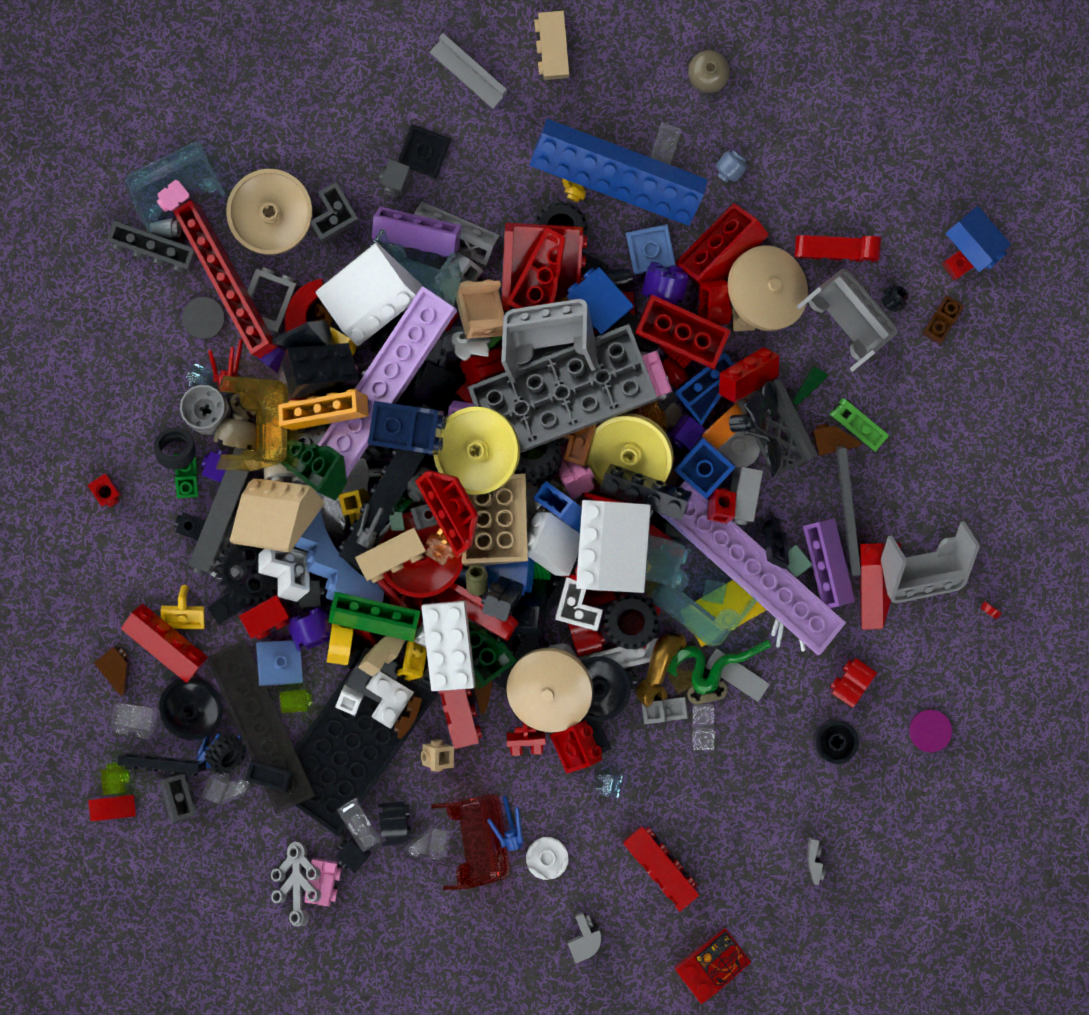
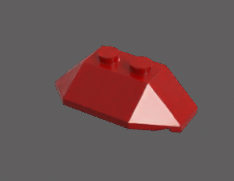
[415,470,479,557]

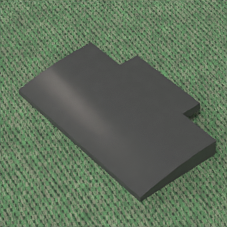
[468,324,658,453]

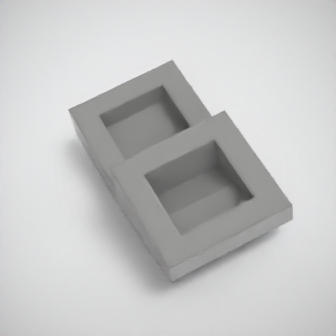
[641,697,689,724]

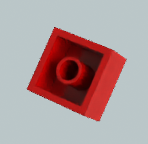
[239,595,293,640]

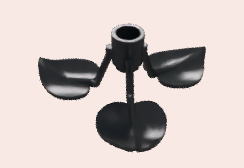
[729,380,781,477]

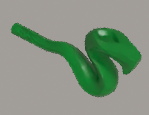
[667,640,771,695]

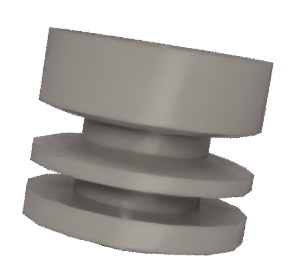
[180,385,231,435]

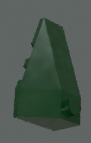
[274,440,347,501]
[468,619,517,690]

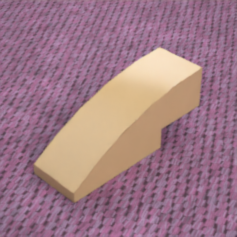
[358,636,405,676]

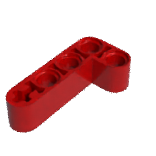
[794,235,881,262]

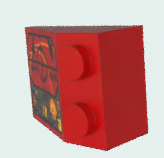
[674,928,751,1005]

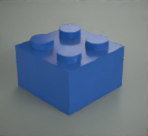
[674,436,736,499]

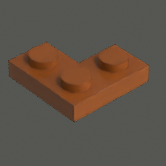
[564,424,597,466]

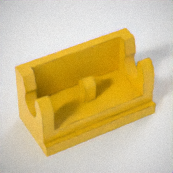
[397,632,427,681]

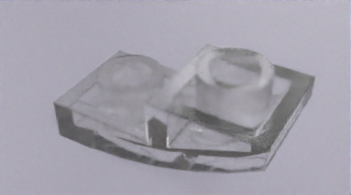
[692,704,714,750]

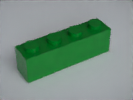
[328,592,420,642]

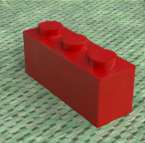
[719,347,779,403]

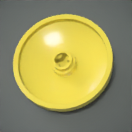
[434,407,520,495]
[588,413,673,485]

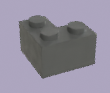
[310,182,359,243]

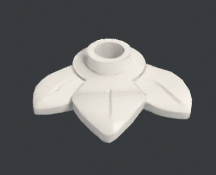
[451,331,491,361]

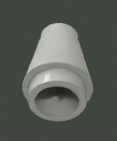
[148,218,182,239]

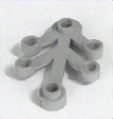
[271,842,321,927]

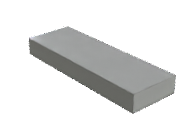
[705,649,770,702]

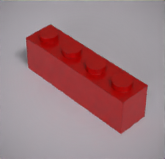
[121,603,208,683]

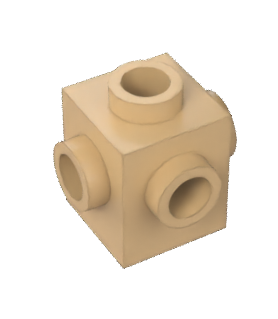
[421,739,454,772]

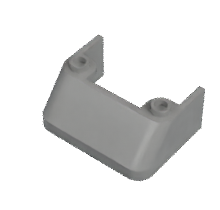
[797,269,897,372]
[501,299,596,383]
[881,521,980,603]

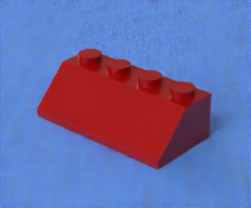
[675,203,769,288]
[635,295,730,370]

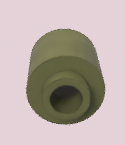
[466,564,488,596]

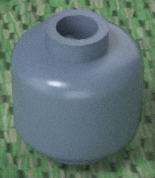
[716,150,747,183]

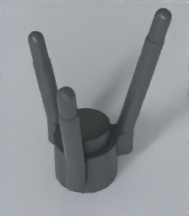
[356,503,404,549]

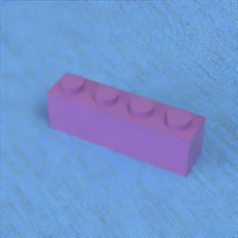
[372,207,462,257]
[803,518,855,608]

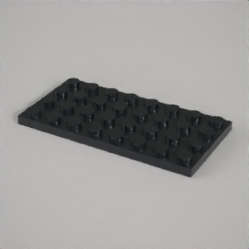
[270,646,437,836]

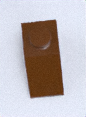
[812,423,861,456]
[94,646,130,696]

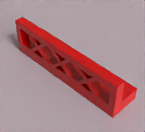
[435,583,519,641]

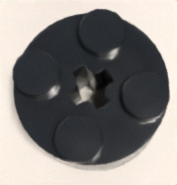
[813,719,859,764]
[378,801,412,847]

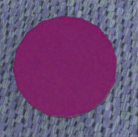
[909,709,952,753]

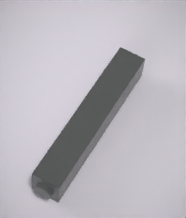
[188,447,258,576]

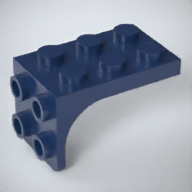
[368,401,447,455]

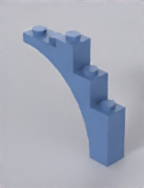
[294,491,384,602]

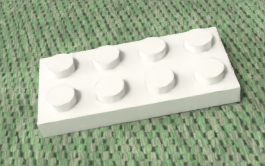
[421,601,475,691]

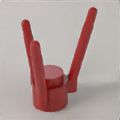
[208,339,243,389]

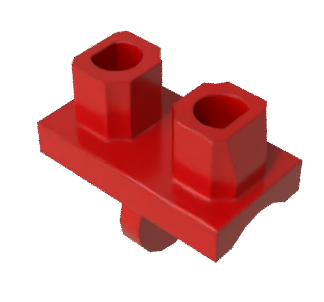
[507,722,546,756]

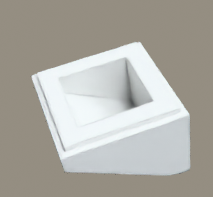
[335,685,364,716]

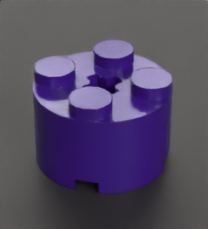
[641,262,689,304]
[288,607,332,652]

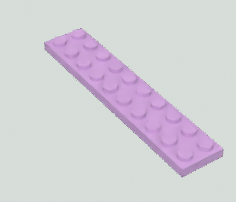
[318,286,457,478]
[659,480,846,655]

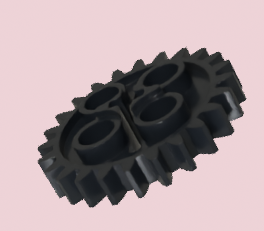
[215,543,278,606]

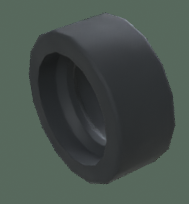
[154,427,196,470]

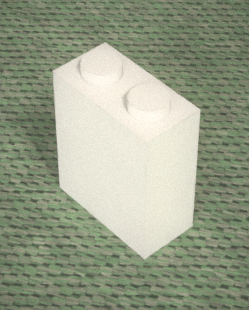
[527,512,580,576]

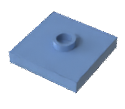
[625,224,676,275]
[256,641,303,686]

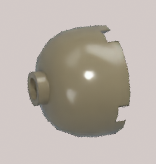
[688,50,730,93]
[213,414,257,449]

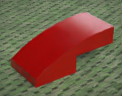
[88,795,136,821]

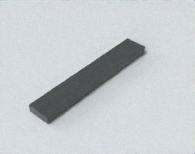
[836,445,861,576]

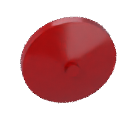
[379,511,463,598]

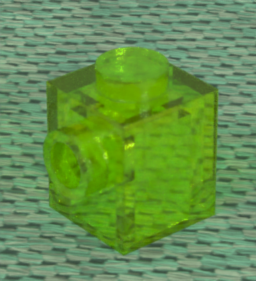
[280,689,312,713]
[100,762,130,795]

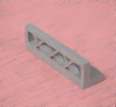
[430,33,507,109]
[414,201,499,265]

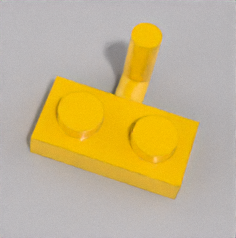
[160,585,205,629]

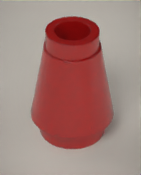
[662,357,690,390]

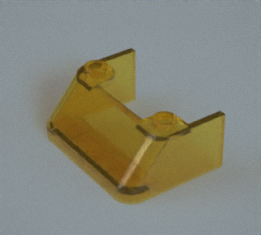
[216,376,288,471]

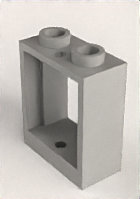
[248,267,298,333]
[729,467,763,525]

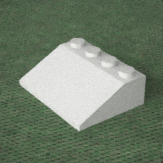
[316,242,422,346]
[576,500,651,593]

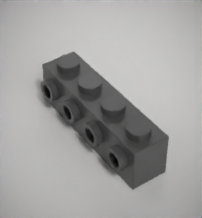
[107,221,197,273]

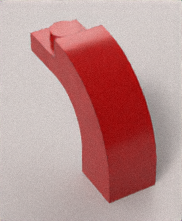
[285,279,324,332]

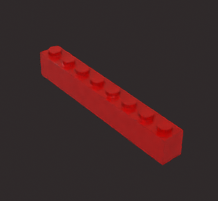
[173,200,278,359]

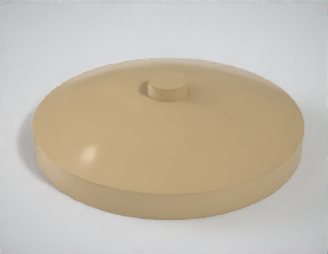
[226,169,313,255]
[728,246,808,331]
[507,648,593,732]

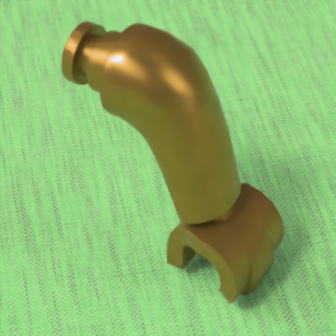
[636,633,686,707]

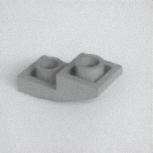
[807,837,826,885]

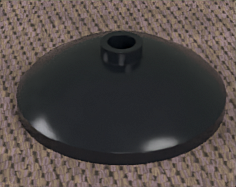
[581,656,631,721]
[158,678,223,740]

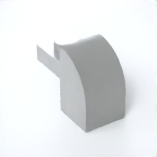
[567,912,601,963]

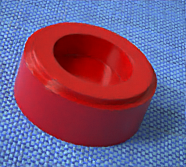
[980,601,1002,620]

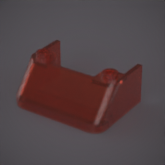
[431,794,510,890]

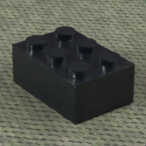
[281,343,359,399]

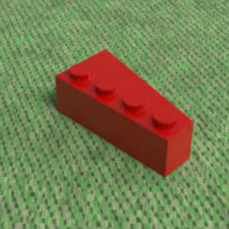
[622,825,700,912]

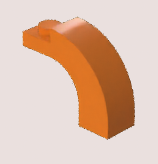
[694,399,748,449]

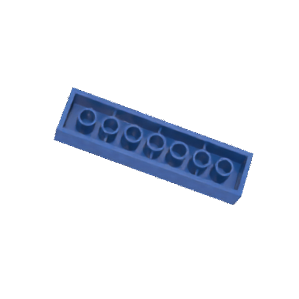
[529,119,707,226]

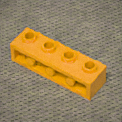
[278,389,369,430]

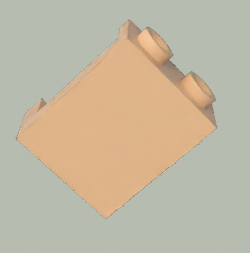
[455,279,504,339]

